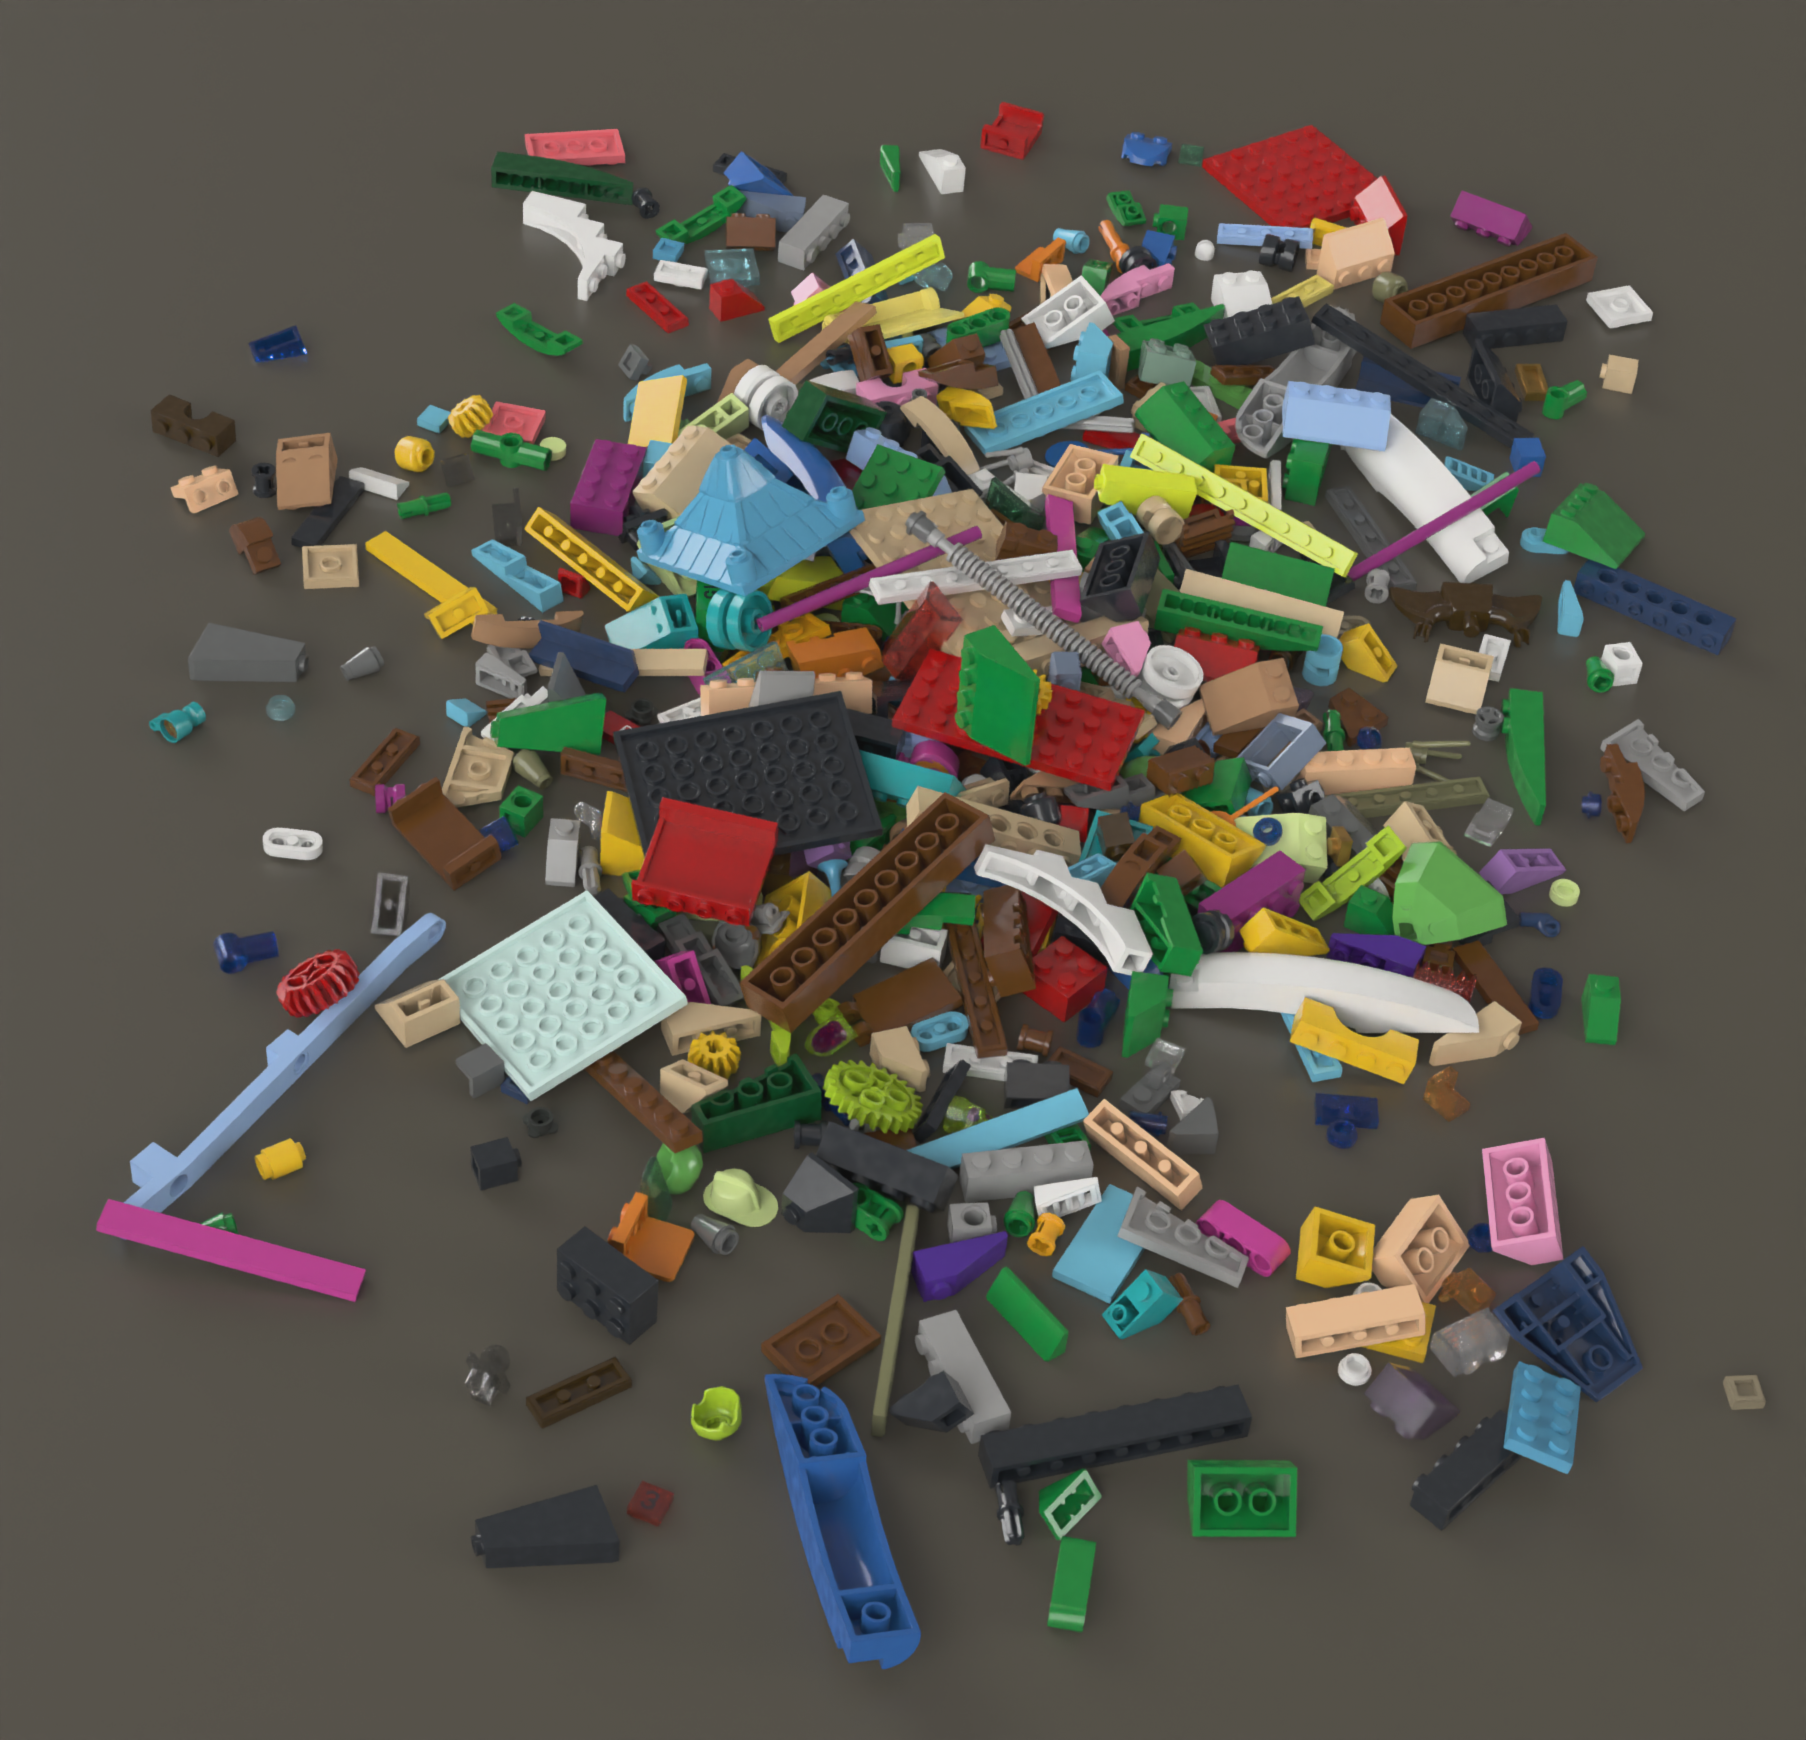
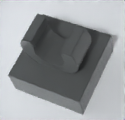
[618,344,653,381]

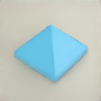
[630,557,661,585]

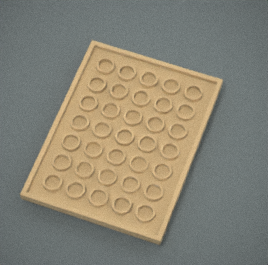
[849,489,1082,658]

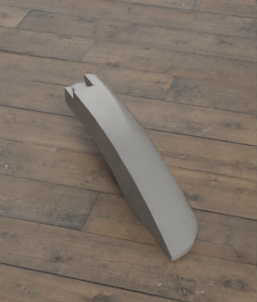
[1235,323,1357,458]

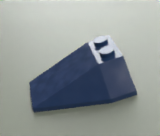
[1492,1246,1643,1403]

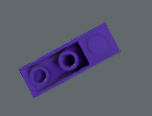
[1326,933,1426,978]

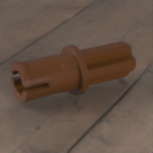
[1168,1273,1211,1336]

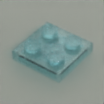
[705,248,760,287]

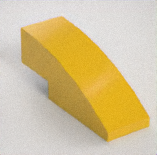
[936,386,997,429]

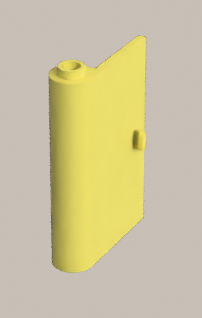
[822,287,964,344]

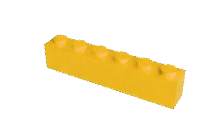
[524,507,659,612]

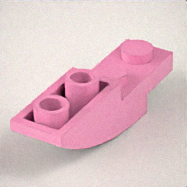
[1100,263,1175,316]

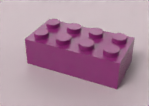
[570,439,647,536]
[1197,850,1306,952]

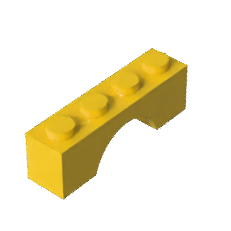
[1289,997,1419,1084]

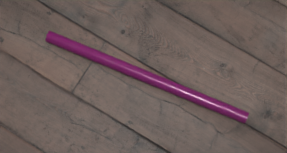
[1347,461,1541,581]
[757,526,982,632]

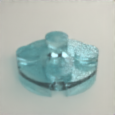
[913,262,953,291]

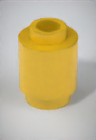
[255,1138,306,1180]

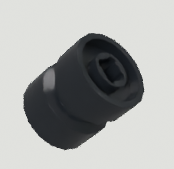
[1259,234,1300,272]

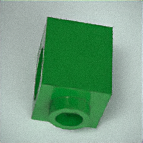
[1152,204,1188,240]
[499,785,543,838]

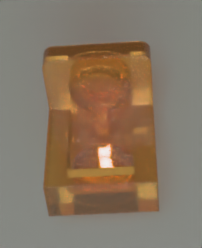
[1438,1267,1496,1320]

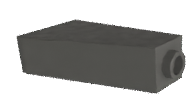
[188,623,309,682]

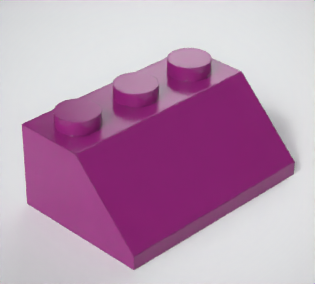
[1450,191,1532,247]

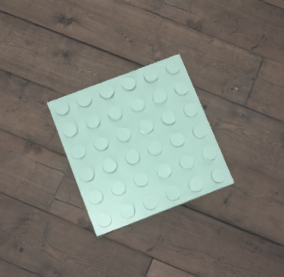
[438,890,688,1101]

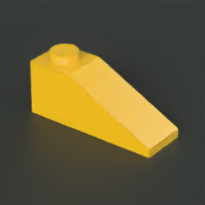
[1239,907,1330,956]

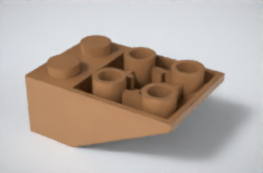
[276,433,338,510]

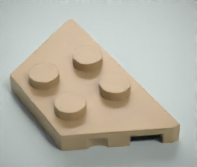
[442,726,514,808]

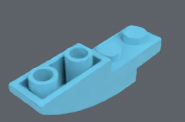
[623,363,712,422]

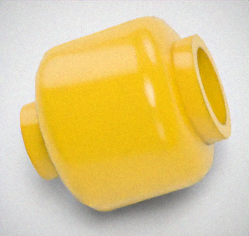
[395,436,435,472]

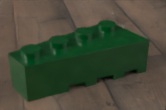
[691,1053,822,1153]

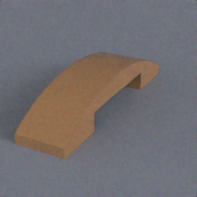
[471,611,584,648]

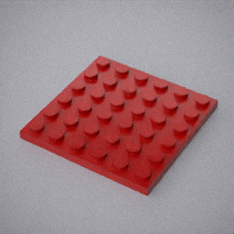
[1202,125,1397,228]

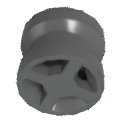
[1472,706,1504,741]

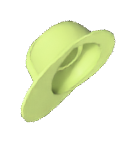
[703,1168,778,1227]

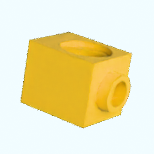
[887,343,924,384]

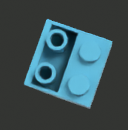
[1070,322,1113,381]

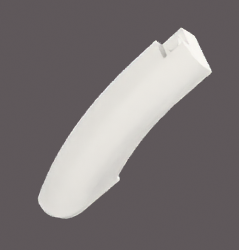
[1344,414,1509,583]
[1169,952,1479,1033]

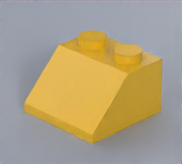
[1296,1206,1375,1288]

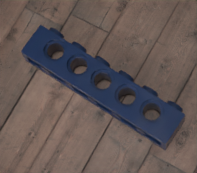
[1573,559,1737,655]

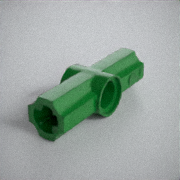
[471,430,552,471]

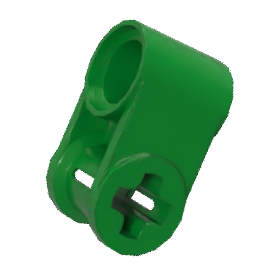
[852,1183,904,1241]

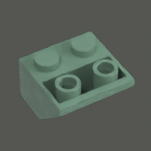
[1138,338,1196,388]

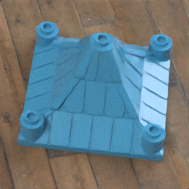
[637,445,865,596]

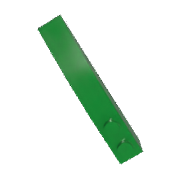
[1116,303,1225,372]
[1154,588,1323,651]
[1500,688,1546,826]

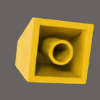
[600,791,644,876]

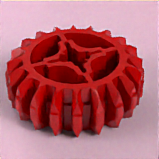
[276,949,360,1018]

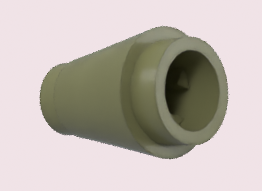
[512,749,553,790]

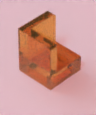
[1423,1066,1471,1122]

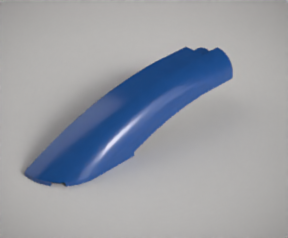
[761,414,868,574]
[765,1374,921,1669]

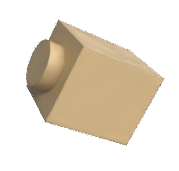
[1599,354,1639,394]

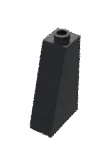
[470,1485,620,1568]

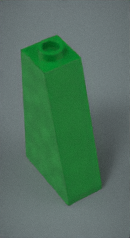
[490,693,606,755]

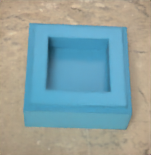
[417,405,451,434]

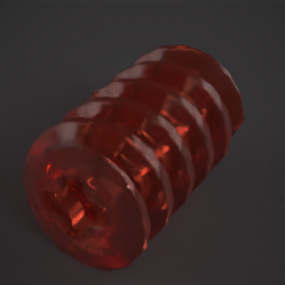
[1414,960,1477,1004]

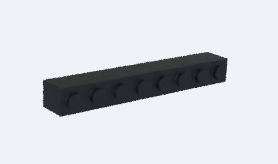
[978,1384,1252,1489]

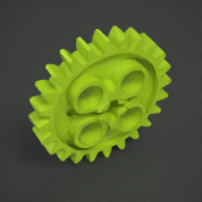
[823,1060,923,1134]

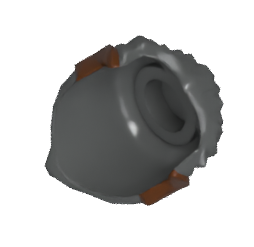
[711,920,762,970]

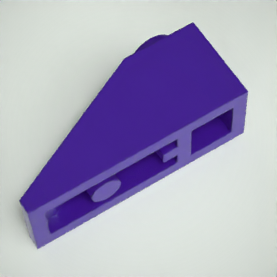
[911,1231,1008,1302]

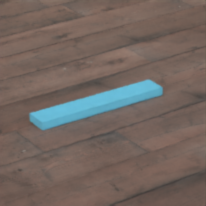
[906,1088,1089,1170]

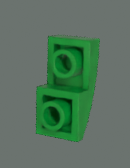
[1106,190,1147,226]

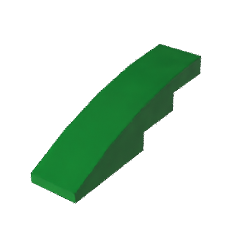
[897,893,976,935]

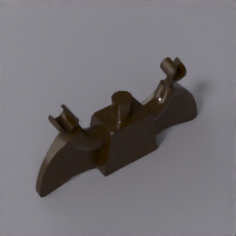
[1389,582,1542,648]

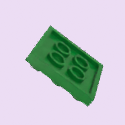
[852,444,945,510]

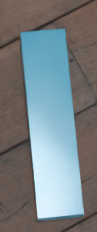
[471,539,564,613]

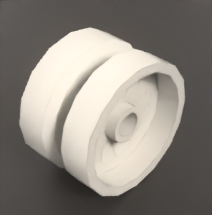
[734,365,798,430]
[1136,645,1203,709]

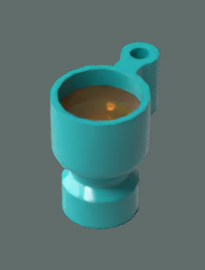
[149,702,206,743]

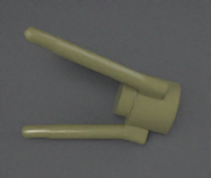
[1405,740,1471,781]

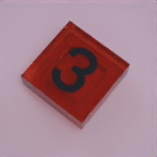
[627,1481,674,1527]

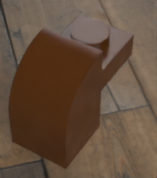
[229,517,281,575]

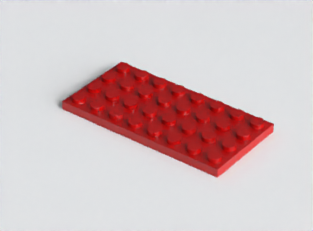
[892,649,1145,791]

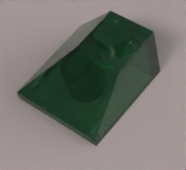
[985,477,1046,531]

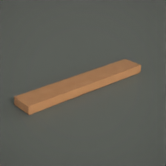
[775,301,877,385]

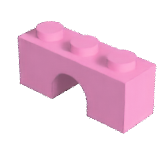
[856,368,938,406]

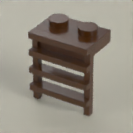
[1174,508,1235,559]

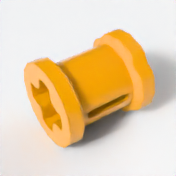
[1027,1213,1065,1256]

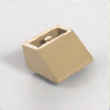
[1425,643,1494,714]
[375,979,460,1048]

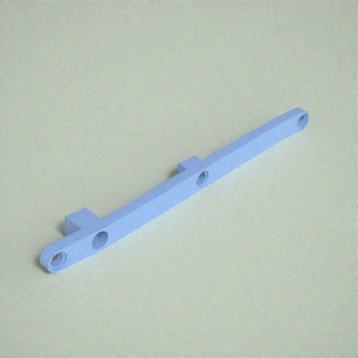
[119,913,446,1240]

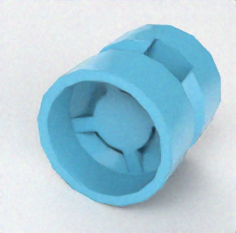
[1302,634,1343,686]

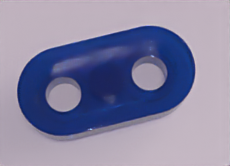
[1529,968,1563,1019]

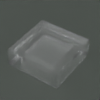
[1145,1038,1186,1075]

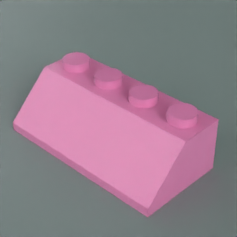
[1482,1138,1564,1265]

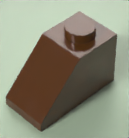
[926,333,985,368]

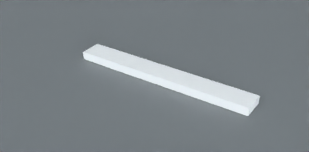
[869,550,1083,605]

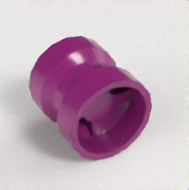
[375,784,406,813]

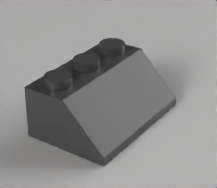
[1308,794,1403,867]

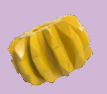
[448,395,493,438]
[687,1030,741,1080]

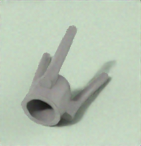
[980,446,1034,499]

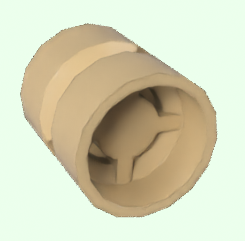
[1136,496,1185,545]

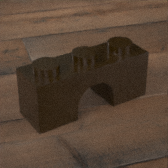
[150,394,236,457]

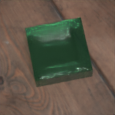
[1178,144,1204,167]

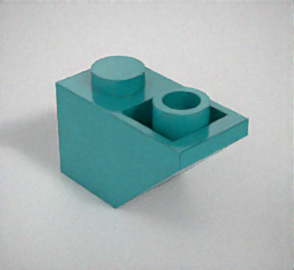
[1102,1269,1183,1339]

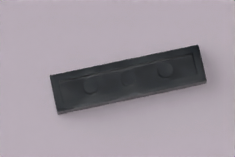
[291,476,364,548]

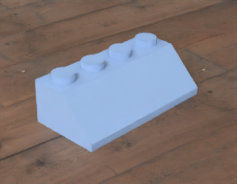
[1282,381,1391,451]
[846,427,952,496]

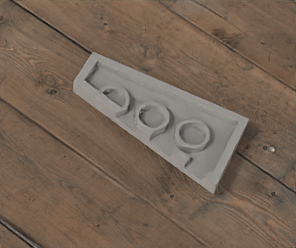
[1600,719,1705,811]
[1117,1186,1249,1288]

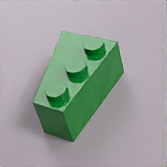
[1130,873,1203,977]

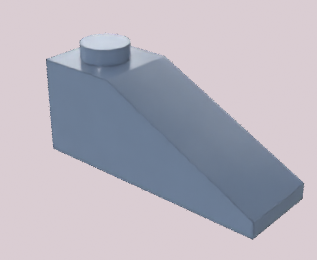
[736,191,806,232]

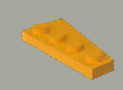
[722,613,831,681]

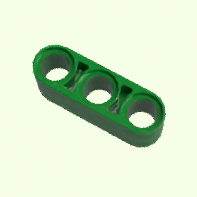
[946,307,1010,347]
[1047,1536,1096,1633]

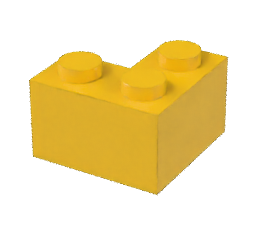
[1211,464,1268,505]

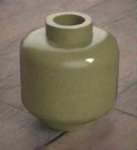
[1372,272,1408,303]

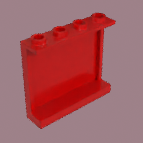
[631,797,778,927]

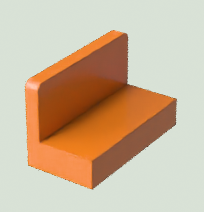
[1015,237,1066,282]

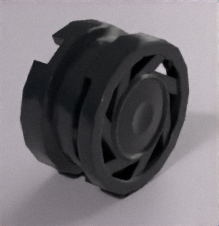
[1119,246,1157,274]
[1191,909,1234,955]

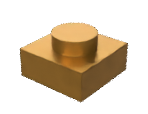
[1327,826,1353,866]

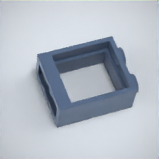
[1237,713,1326,790]

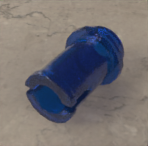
[1129,1110,1168,1137]

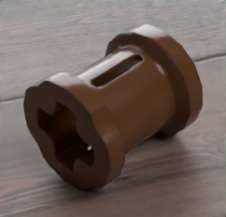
[1017,1024,1054,1057]

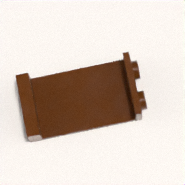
[388,777,502,891]

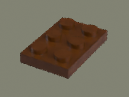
[761,1294,881,1387]

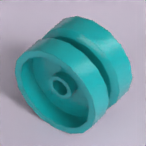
[706,589,773,652]

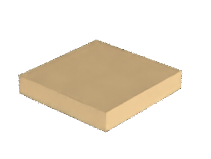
[302,544,359,589]

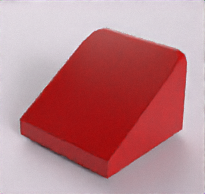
[558,568,590,599]

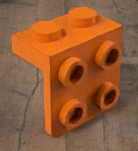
[607,1192,694,1282]

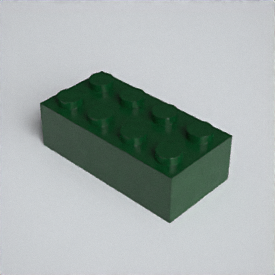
[782,380,887,453]

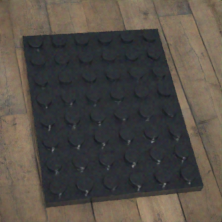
[613,691,883,859]

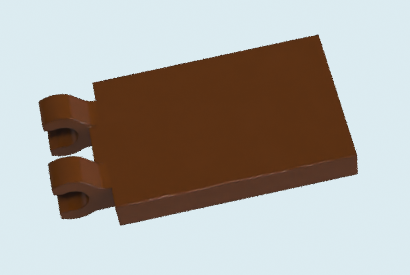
[837,957,963,1047]

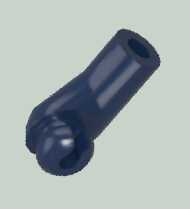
[1518,912,1561,937]

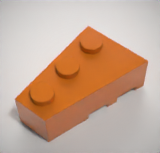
[786,627,884,679]

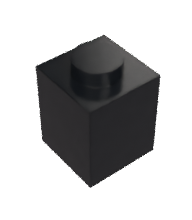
[470,1137,522,1191]

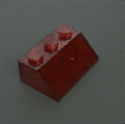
[881,581,963,680]

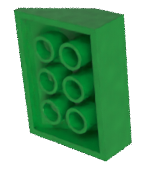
[1542,483,1645,569]
[955,625,1040,766]

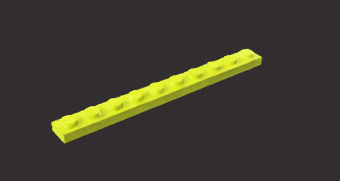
[1130,433,1358,577]

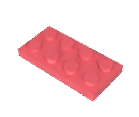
[525,129,625,166]

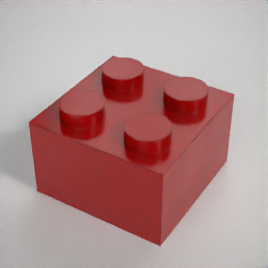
[1022,936,1108,1023]

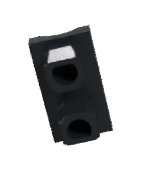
[618,505,668,551]

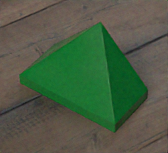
[1039,1469,1102,1540]

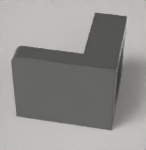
[456,1043,505,1099]

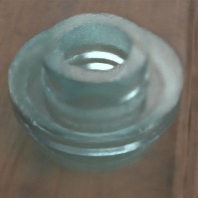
[266,695,295,721]

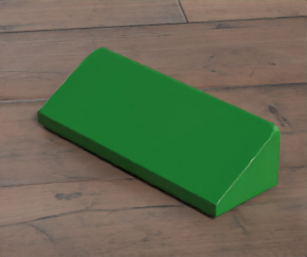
[986,1266,1069,1362]

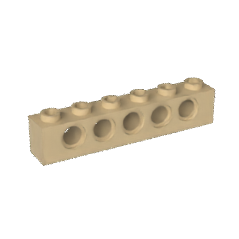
[906,786,1081,867]

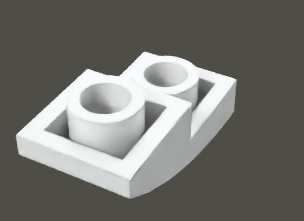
[809,370,859,395]

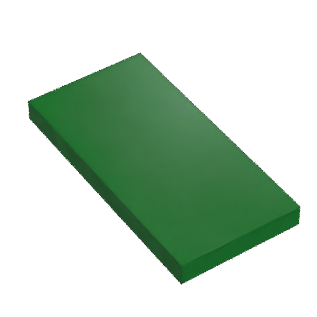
[1221,542,1335,607]

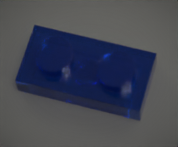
[1314,1093,1379,1129]

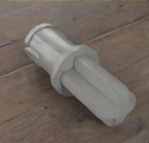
[579,846,602,895]

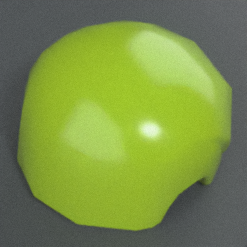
[691,1386,742,1441]

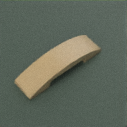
[900,396,980,475]

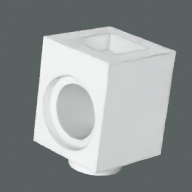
[1601,642,1643,686]

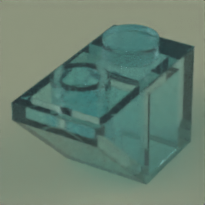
[1415,398,1468,451]

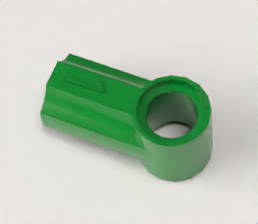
[967,261,1016,293]
[1542,380,1587,419]

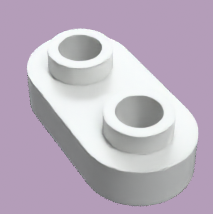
[263,828,323,860]

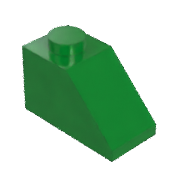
[1343,885,1395,935]
[1581,974,1621,1045]

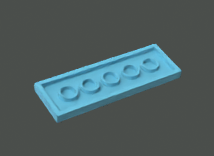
[964,370,1124,455]

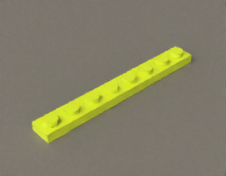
[768,234,945,343]

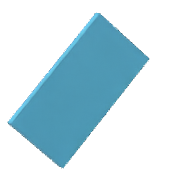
[1052,1184,1145,1304]

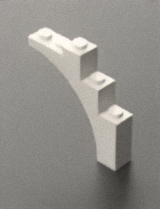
[523,191,626,301]
[974,844,1153,976]

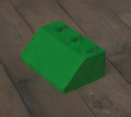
[1187,1460,1297,1537]

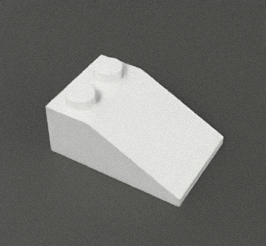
[1211,270,1272,319]
[1021,275,1115,349]

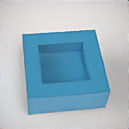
[653,238,684,263]

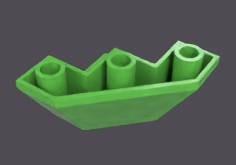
[1392,841,1507,945]

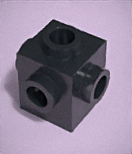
[1276,778,1325,814]

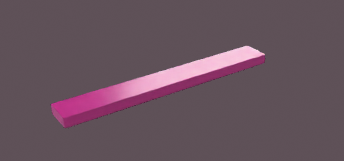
[1045,494,1082,623]
[96,1199,366,1302]

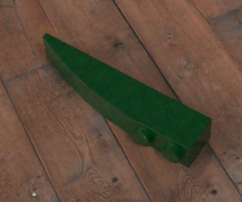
[491,151,634,205]

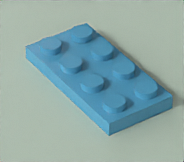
[1503,1361,1581,1474]

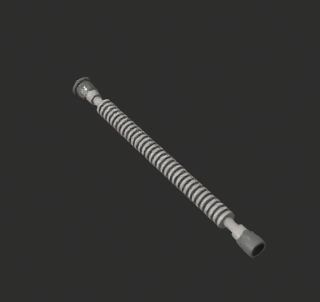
[905,511,1182,730]

